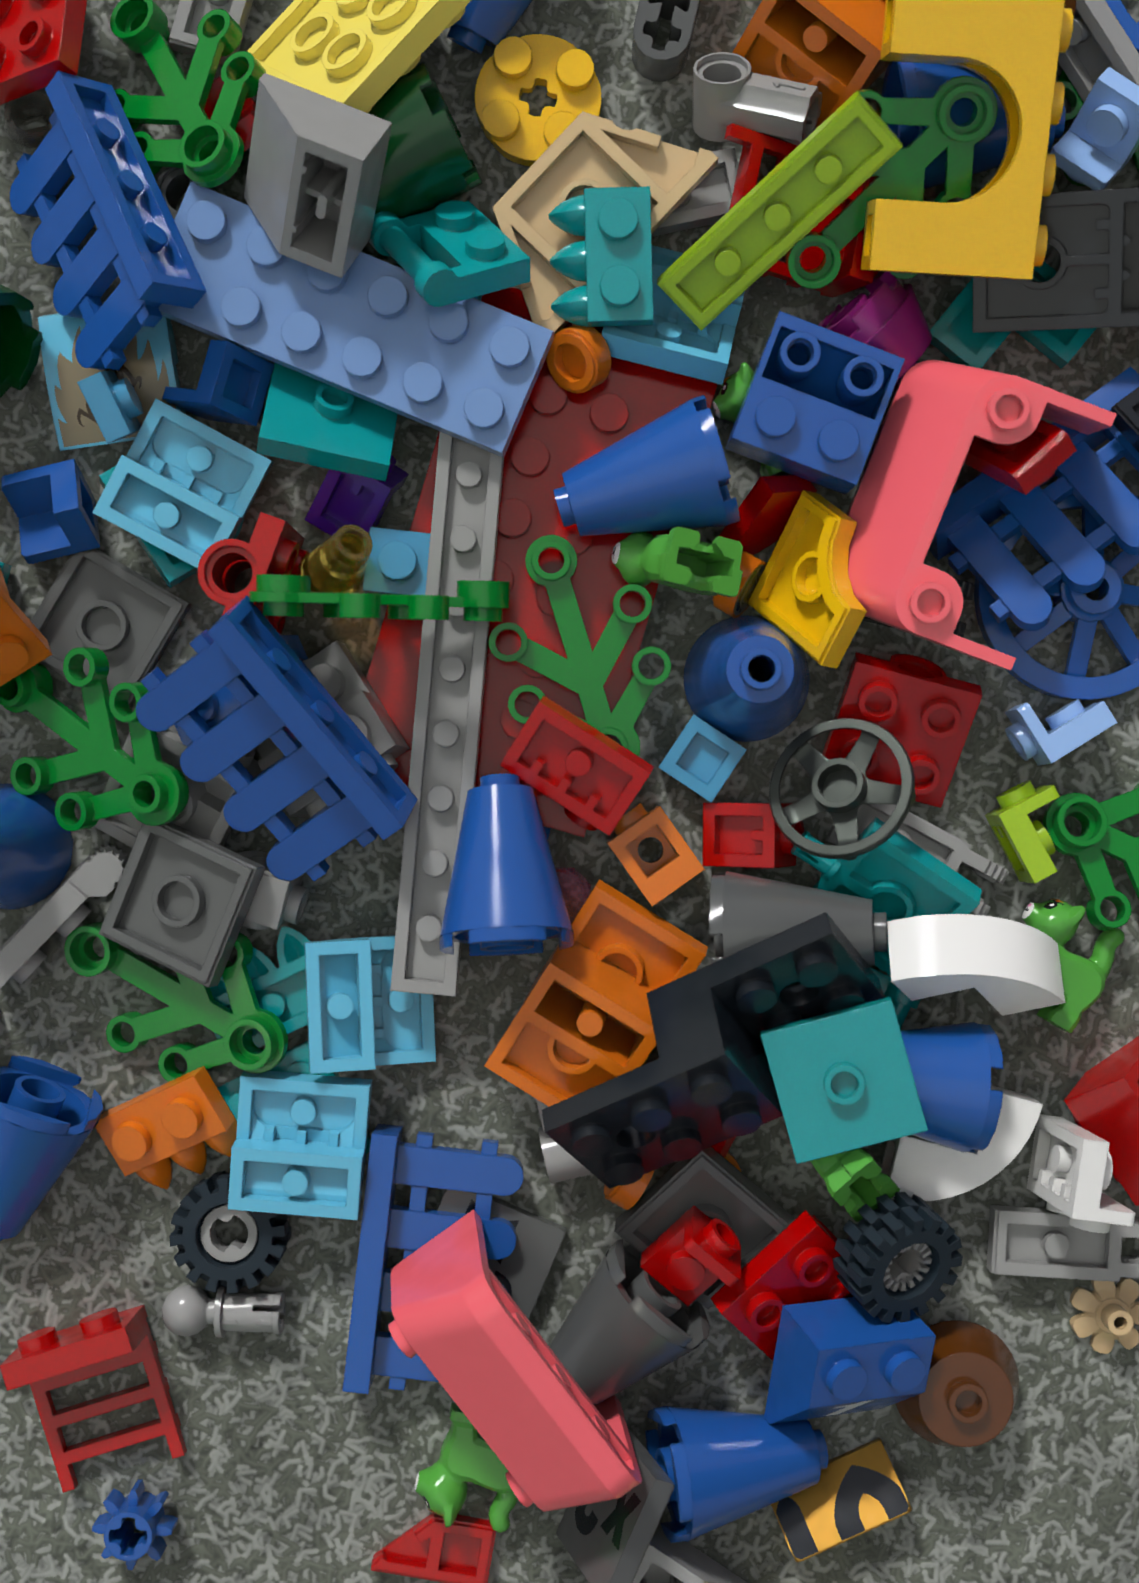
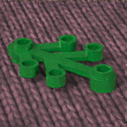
[110,0,266,188]
[786,76,998,289]
[489,535,671,756]
[249,574,510,622]
[0,648,189,831]
[1043,783,1139,931]
[64,922,288,1082]

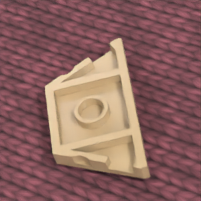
[492,111,718,334]

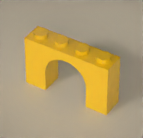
[860,0,1073,280]

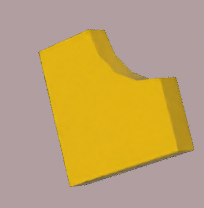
[748,490,867,669]

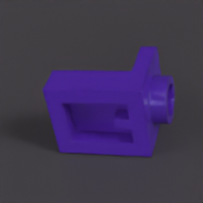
[304,455,409,553]

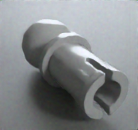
[162,1285,286,1338]

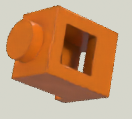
[606,803,705,907]

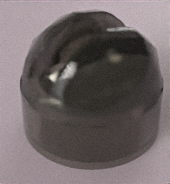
[3,91,54,149]

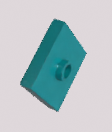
[256,363,398,481]
[760,997,928,1164]

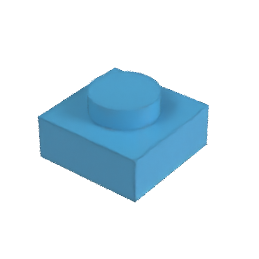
[77,370,143,444]
[362,527,431,595]
[658,714,747,803]

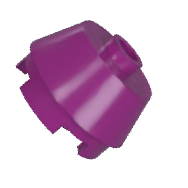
[818,271,932,391]

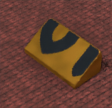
[771,1437,912,1562]

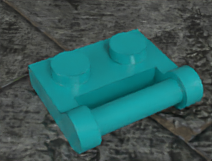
[368,201,530,307]

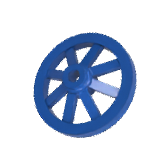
[974,494,1139,701]

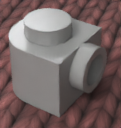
[238,851,309,930]

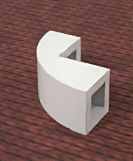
[887,914,1065,1016]
[881,1086,1043,1201]

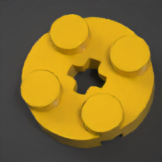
[475,34,601,166]

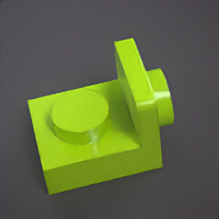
[985,780,1060,884]

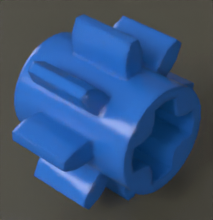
[92,1479,178,1570]

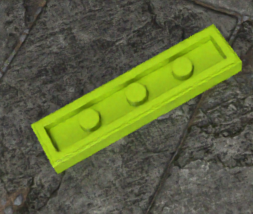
[657,91,903,331]

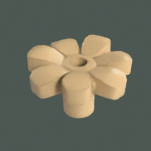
[1069,1277,1139,1354]

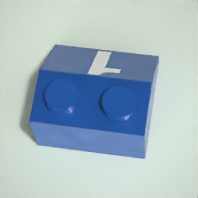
[764,1297,936,1425]

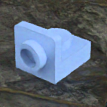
[1050,67,1139,190]
[1005,699,1118,766]

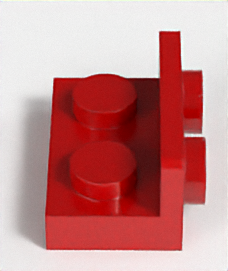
[499,696,654,836]

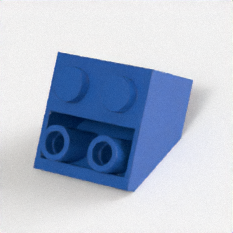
[725,311,905,495]

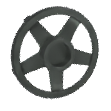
[769,718,916,861]

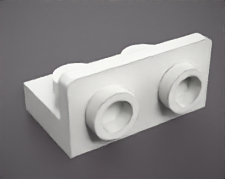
[1027,1114,1136,1233]

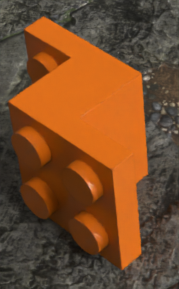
[732,0,891,128]
[484,879,708,1107]

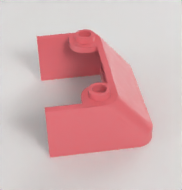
[847,359,1117,670]
[388,1209,642,1512]

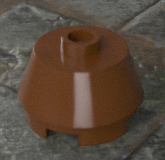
[895,1320,1019,1447]

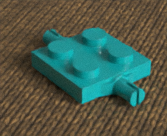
[791,817,982,976]

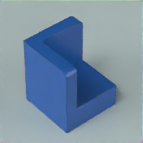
[162,340,274,426]
[1,459,100,564]

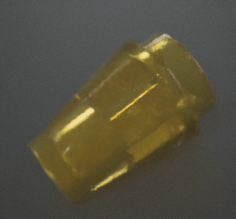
[301,525,373,593]

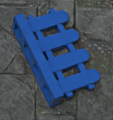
[10,71,207,370]
[929,366,1139,631]
[136,596,418,881]
[343,1124,524,1394]

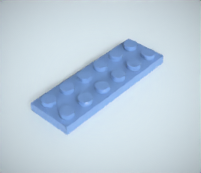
[159,182,554,458]

